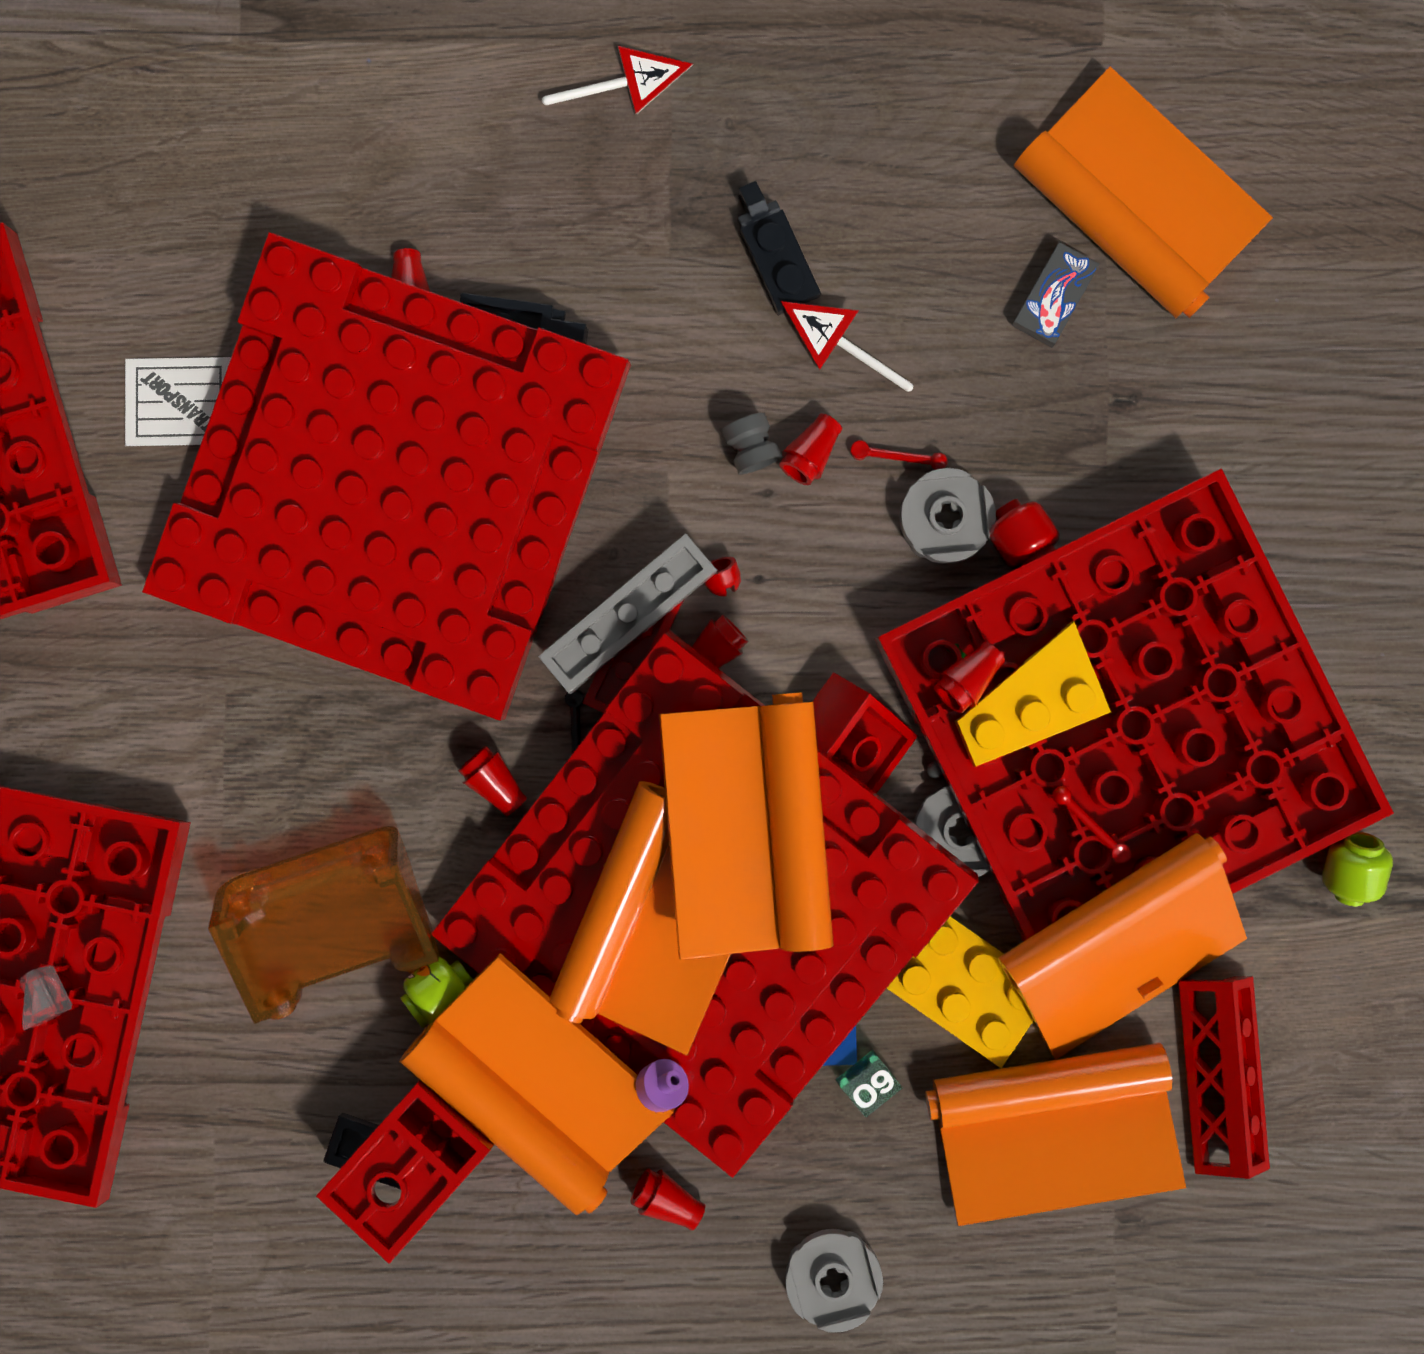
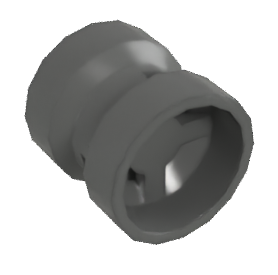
[722,412,782,475]

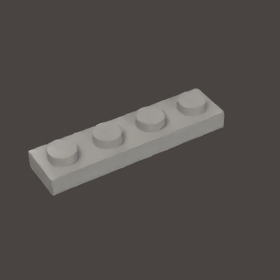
[538,533,717,694]

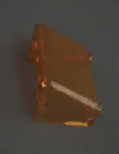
[208,826,439,1024]

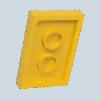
[887,916,1034,1068]

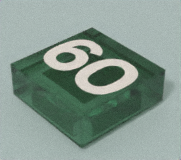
[835,1050,903,1118]

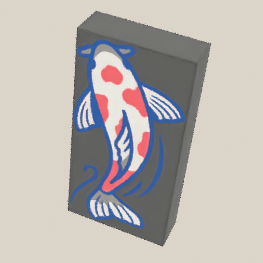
[1012,242,1100,348]

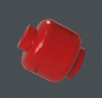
[989,499,1060,568]

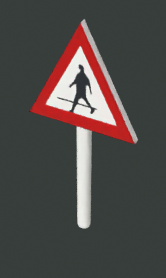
[542,46,693,115]
[781,301,913,392]

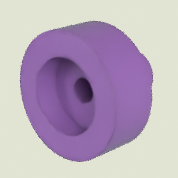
[636,1059,689,1112]

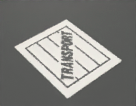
[125,357,231,446]

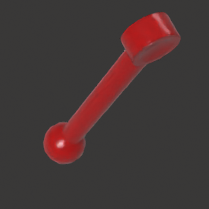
[851,440,948,470]
[1052,786,1131,863]

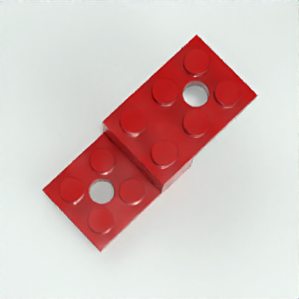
[316,1080,494,1264]

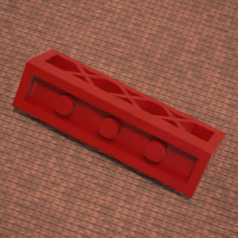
[1179,976,1270,1179]

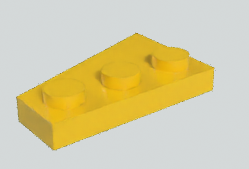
[954,622,1111,767]

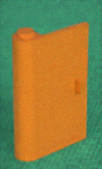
[1013,66,1273,318]
[659,692,833,960]
[549,781,731,1055]
[998,833,1247,1060]
[399,953,675,1215]
[925,1043,1186,1226]

